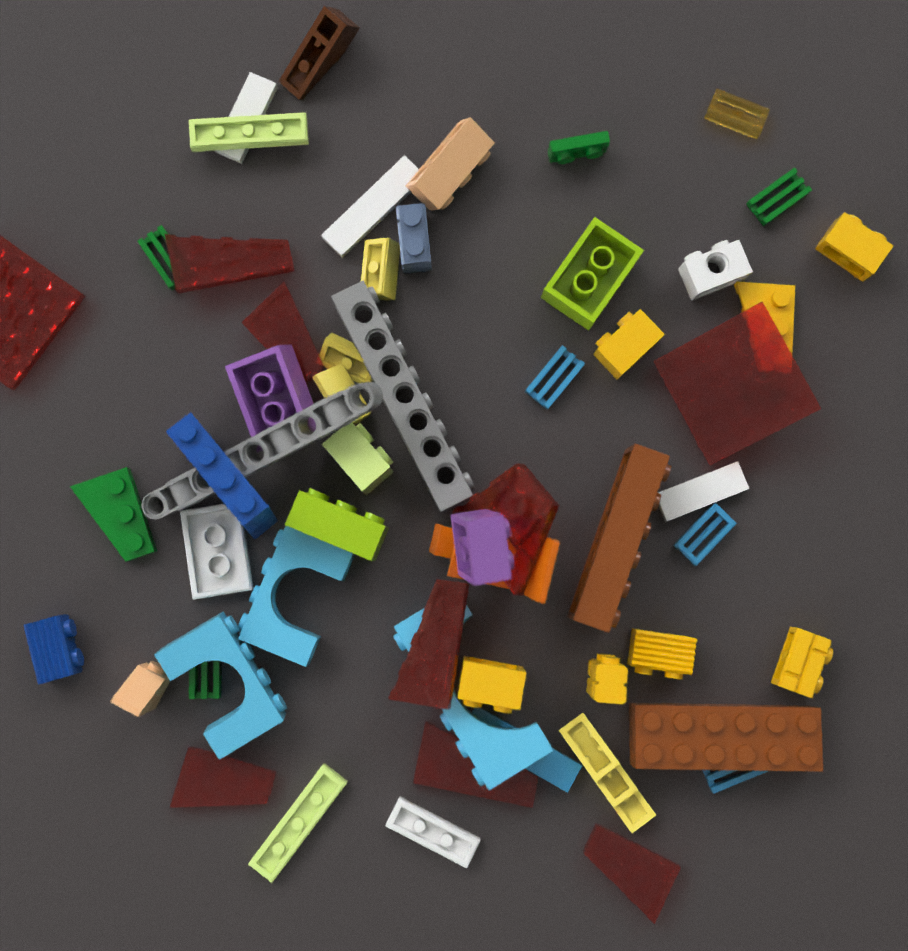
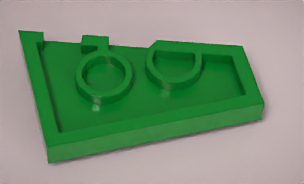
[70,467,157,562]

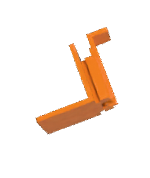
[429,523,559,604]

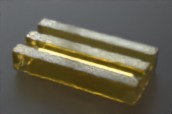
[704,88,770,139]

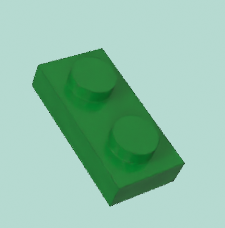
[547,131,610,164]

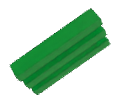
[746,167,812,227]
[137,225,196,291]
[189,661,222,699]

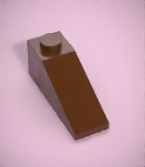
[278,6,360,100]

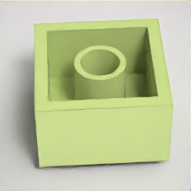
[322,423,394,495]

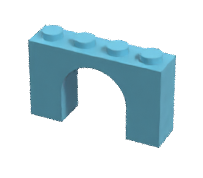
[238,526,355,667]
[154,611,287,760]

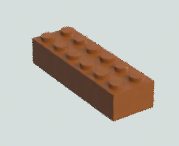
[567,444,671,633]
[629,703,823,772]

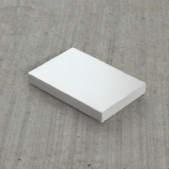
[180,504,254,600]

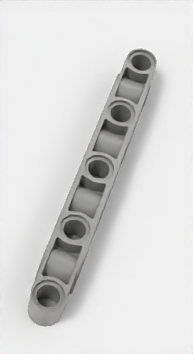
[142,382,383,520]

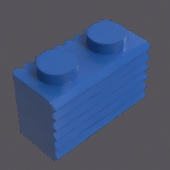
[23,614,84,685]

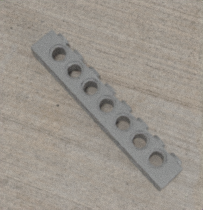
[331,280,475,512]

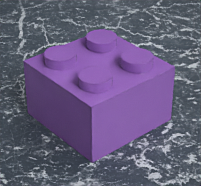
[450,509,514,585]

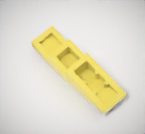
[558,713,656,833]

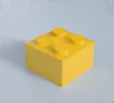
[457,655,527,714]

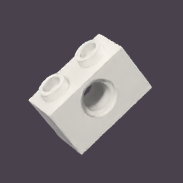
[678,240,753,301]

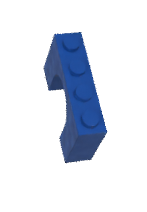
[165,412,278,540]

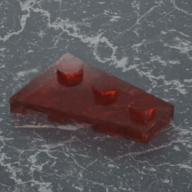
[241,282,325,384]
[169,746,277,808]
[583,823,681,925]

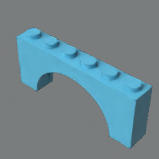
[393,588,554,790]

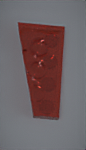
[413,721,538,808]

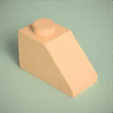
[111,661,170,717]

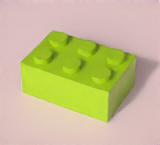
[541,217,644,331]
[285,488,389,561]

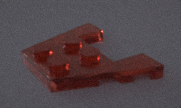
[452,463,560,595]

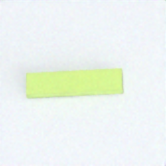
[189,112,309,152]
[248,763,348,883]

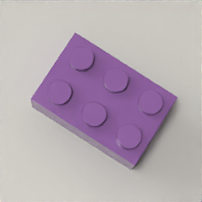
[225,344,316,452]

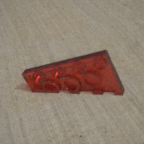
[165,234,295,294]
[388,579,469,709]

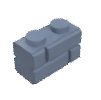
[396,203,432,273]

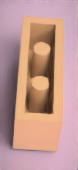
[405,117,495,210]

